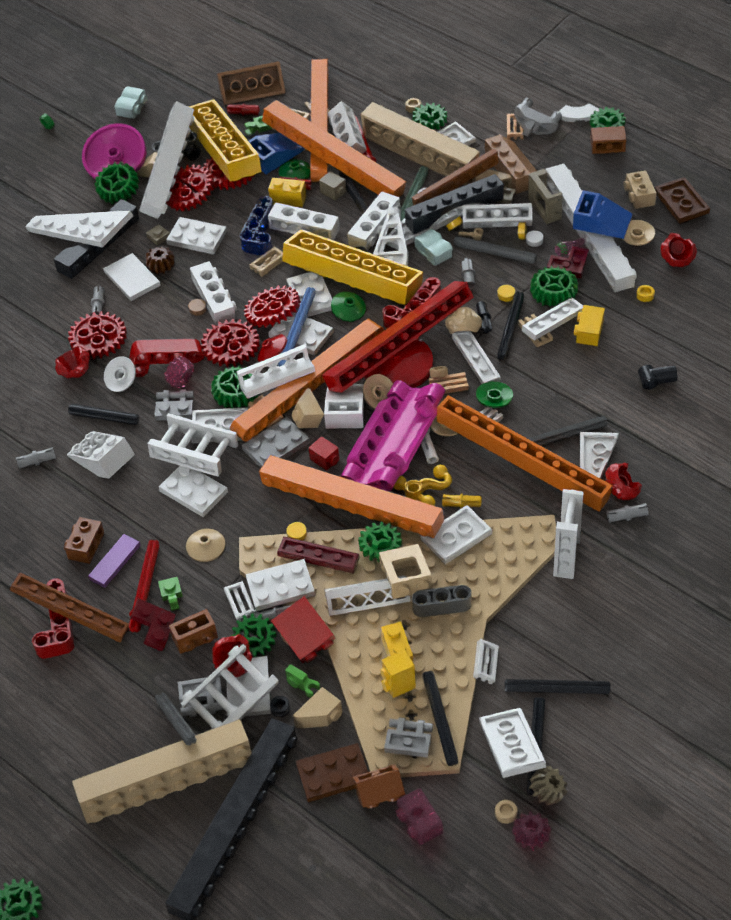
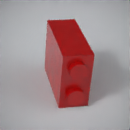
[271,596,336,664]

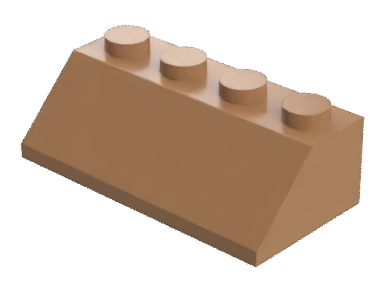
[217,62,286,105]
[485,135,537,194]

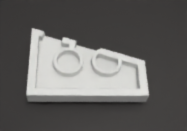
[580,432,619,479]

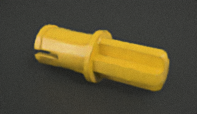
[442,493,482,509]

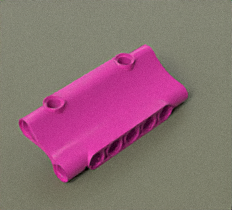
[340,380,445,491]

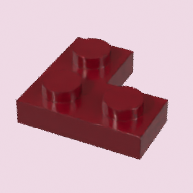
[547,246,589,278]
[130,599,176,652]

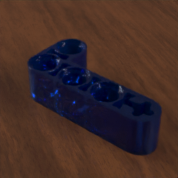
[240,196,273,256]

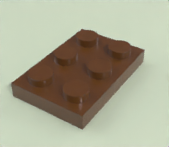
[655,177,710,224]
[296,743,368,802]

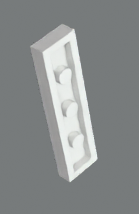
[522,298,583,341]
[452,331,501,384]

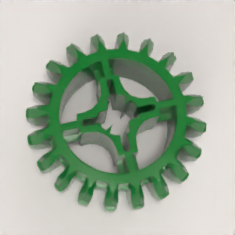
[94,161,140,205]
[530,266,578,308]
[211,365,259,409]

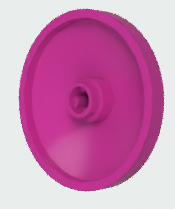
[82,123,147,180]

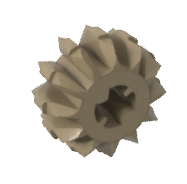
[529,766,568,806]

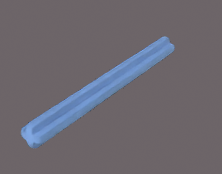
[278,287,316,367]

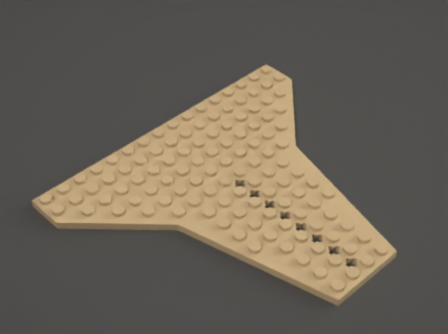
[239,515,556,777]

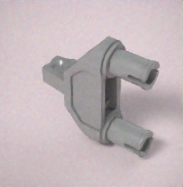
[514,97,562,137]

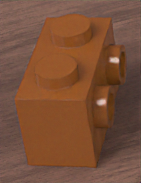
[590,126,627,154]
[64,517,104,564]
[169,609,218,654]
[353,764,405,808]

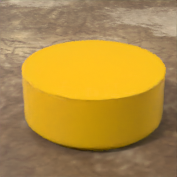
[446,216,463,231]
[518,222,527,240]
[497,285,515,302]
[636,285,655,302]
[287,522,307,541]

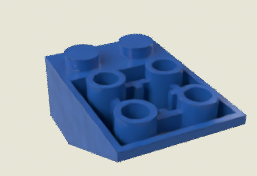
[248,133,305,174]
[573,190,632,239]

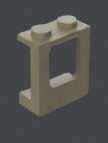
[528,169,563,224]

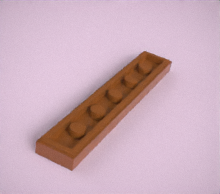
[412,148,499,206]
[10,573,129,643]

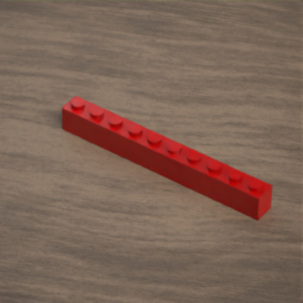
[322,281,474,393]

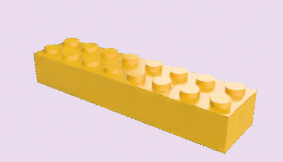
[189,99,262,182]
[282,229,423,305]

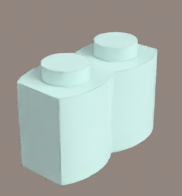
[115,86,147,119]
[415,229,453,266]

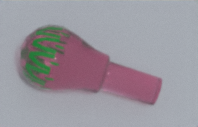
[555,238,585,257]

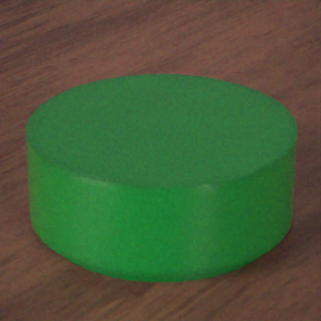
[40,113,55,130]

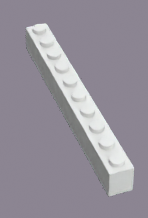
[546,164,637,292]

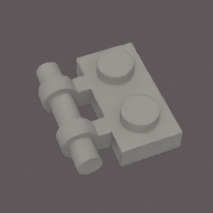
[155,389,194,421]
[178,676,224,717]
[384,717,433,758]

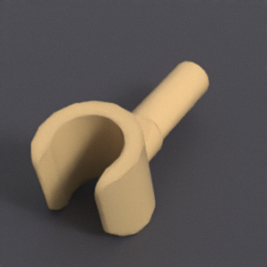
[459,228,483,241]

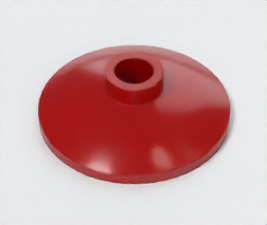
[257,334,287,362]

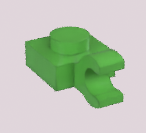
[244,116,272,135]
[158,577,183,611]
[285,664,320,698]

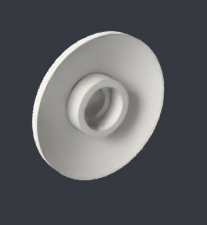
[104,356,136,392]

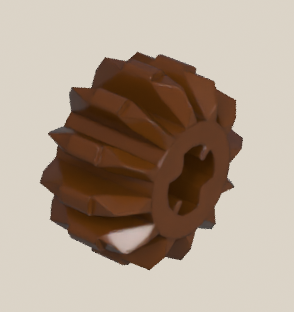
[145,245,175,274]

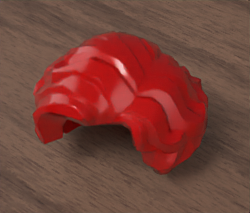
[660,233,697,267]
[55,347,90,378]
[605,463,642,501]
[212,634,253,677]

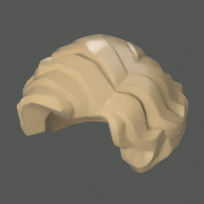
[445,307,482,334]

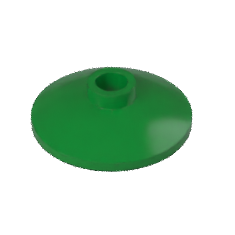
[279,159,311,179]
[331,292,366,322]
[476,381,513,408]

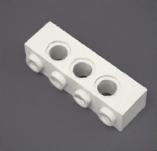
[328,101,367,154]
[348,191,401,251]
[268,203,340,240]
[463,203,532,228]
[190,261,237,325]

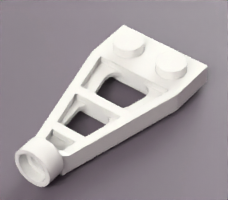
[373,207,409,266]

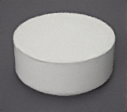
[526,231,543,247]

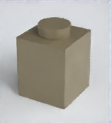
[319,171,346,201]

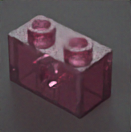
[396,788,443,845]

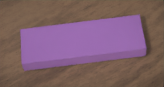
[88,534,141,588]

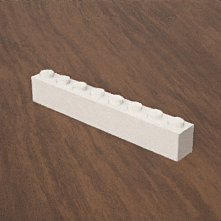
[139,101,195,219]

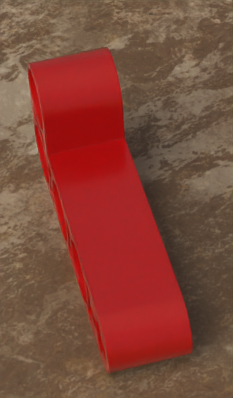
[382,277,441,328]
[129,339,204,377]
[32,578,75,659]

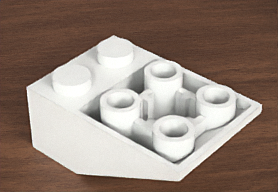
[324,384,364,429]
[67,431,135,479]

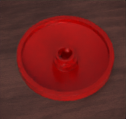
[364,338,433,388]

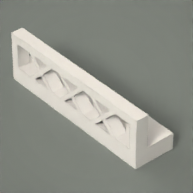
[236,345,315,399]
[324,575,411,616]

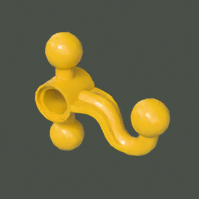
[394,464,452,506]

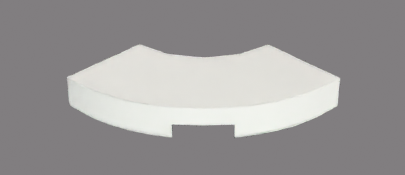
[556,104,599,122]

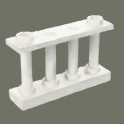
[148,413,238,477]
[553,489,584,579]
[181,644,279,730]

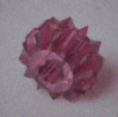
[164,356,194,389]
[512,810,551,851]

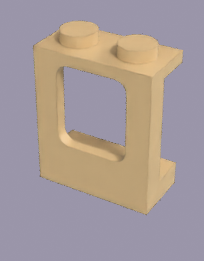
[379,544,432,599]

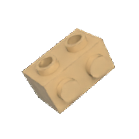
[623,170,656,209]

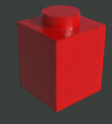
[309,436,339,471]

